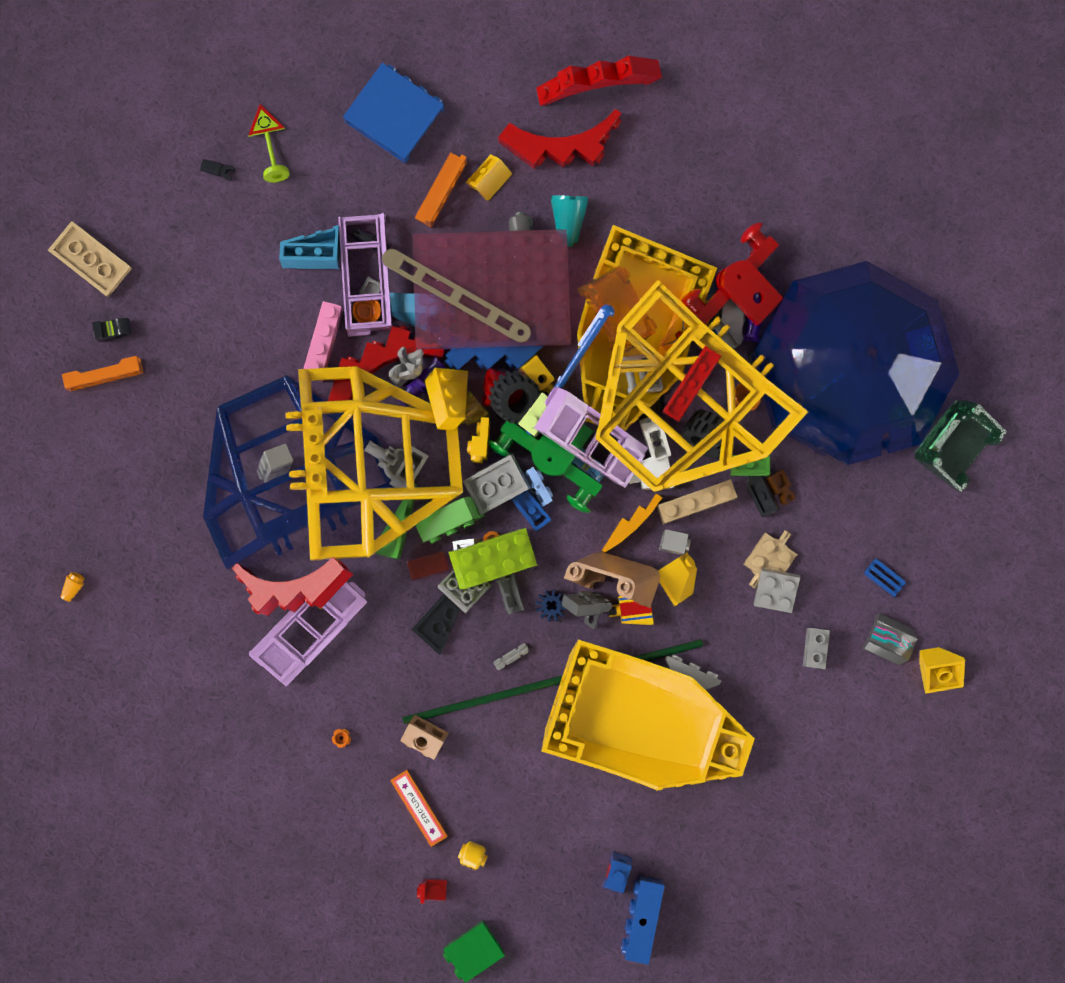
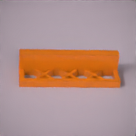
[415,152,467,228]

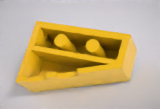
[425,368,468,430]

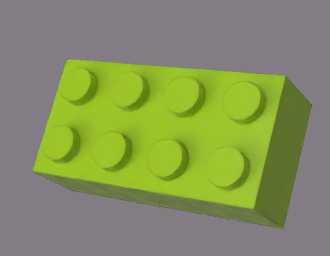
[448,528,537,589]

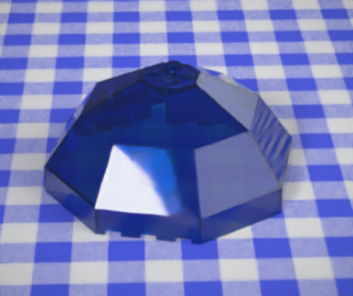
[751,261,960,465]

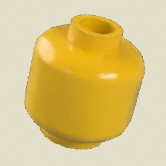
[458,841,488,870]

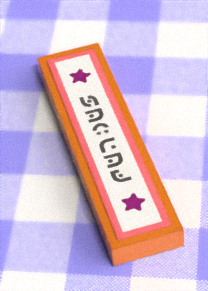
[390,770,448,847]

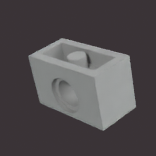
[659,530,691,555]
[803,628,830,669]

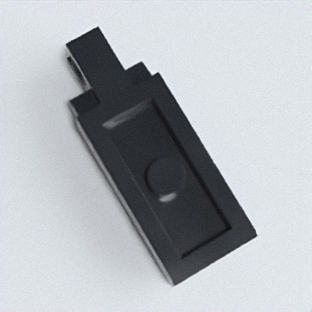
[745,476,780,518]

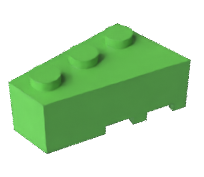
[416,497,485,544]

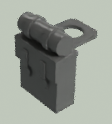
[562,591,612,629]

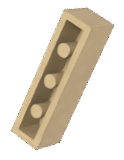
[657,479,737,525]

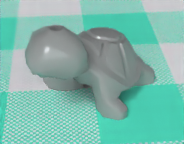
[389,347,424,387]

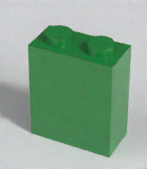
[443,920,505,983]

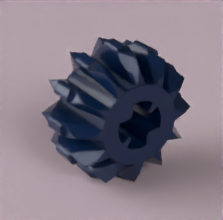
[535,589,567,622]

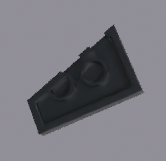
[411,594,460,655]

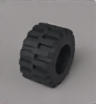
[489,371,542,424]
[682,409,735,459]

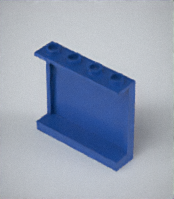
[343,63,445,164]

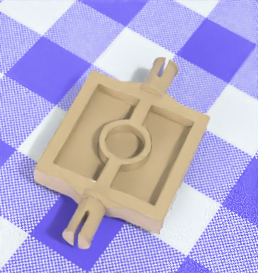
[743,530,797,589]

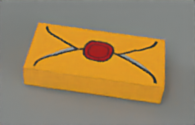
[659,316,689,351]

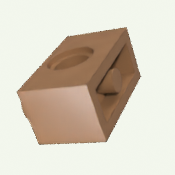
[400,715,449,759]

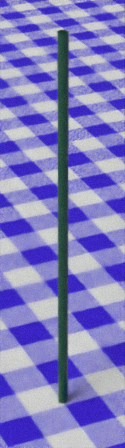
[402,639,703,725]

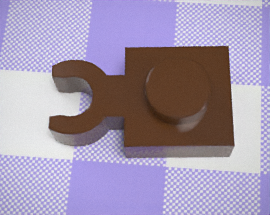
[766,469,796,505]

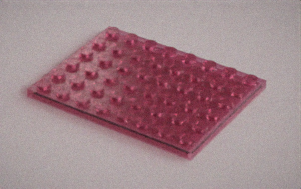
[413,229,571,349]

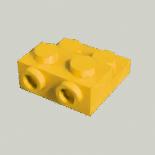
[467,417,491,463]

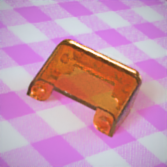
[577,265,657,354]

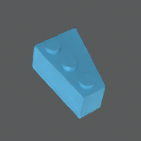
[279,225,340,269]

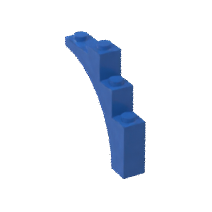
[425,316,552,370]

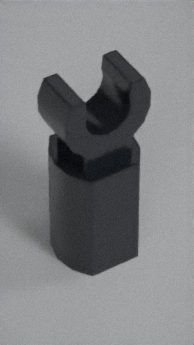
[200,159,235,181]

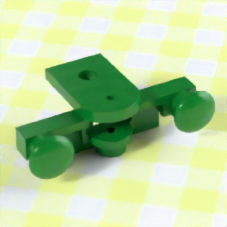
[488,421,602,513]

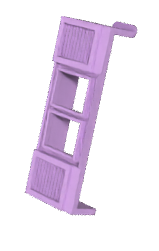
[534,387,648,488]
[249,582,367,687]

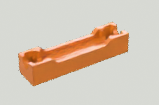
[62,356,144,391]

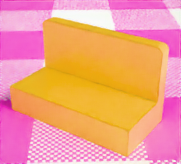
[466,154,512,201]

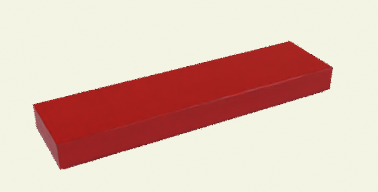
[662,346,722,422]

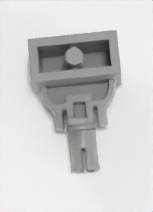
[364,440,428,488]

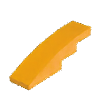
[602,494,663,553]

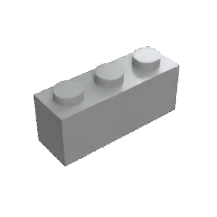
[257,444,293,484]

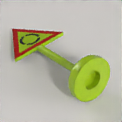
[248,104,290,183]

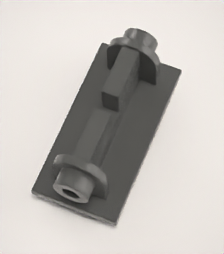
[496,573,525,615]

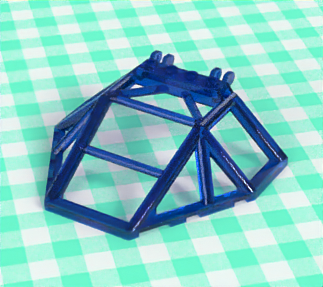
[203,375,395,569]

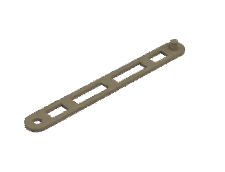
[382,249,531,343]

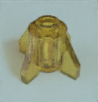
[461,391,489,425]

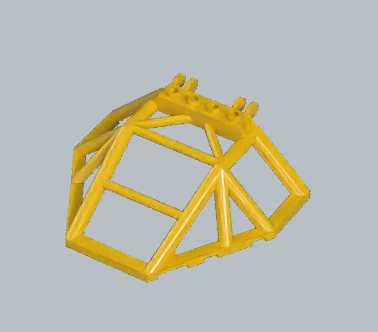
[595,280,808,492]
[286,366,463,561]

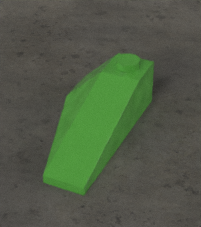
[376,484,418,560]

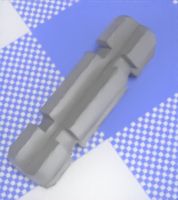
[494,643,529,670]

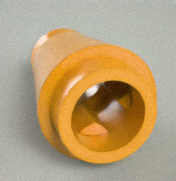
[60,572,85,602]

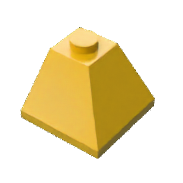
[658,553,697,606]
[919,647,965,693]

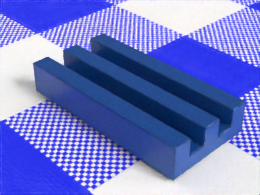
[863,558,906,597]

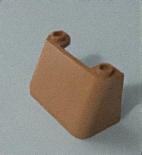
[564,551,660,608]

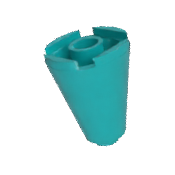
[551,195,588,246]

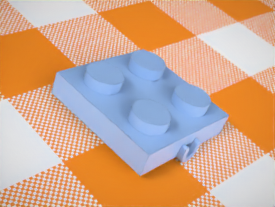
[524,467,553,507]

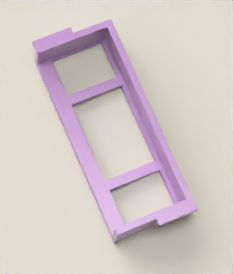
[338,213,393,337]

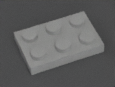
[463,454,531,515]

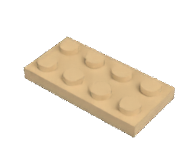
[48,221,132,297]

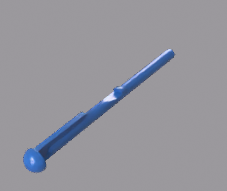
[526,304,615,435]

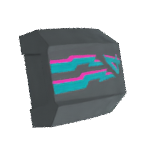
[862,613,918,665]

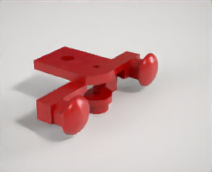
[681,222,783,326]

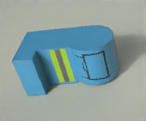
[572,448,604,483]

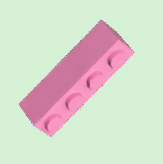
[304,301,344,382]

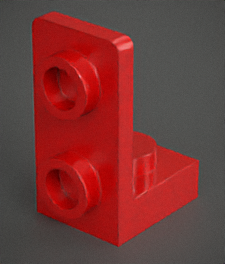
[417,879,447,904]

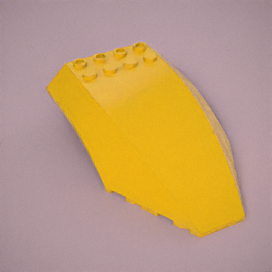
[577,225,717,431]
[542,639,755,791]

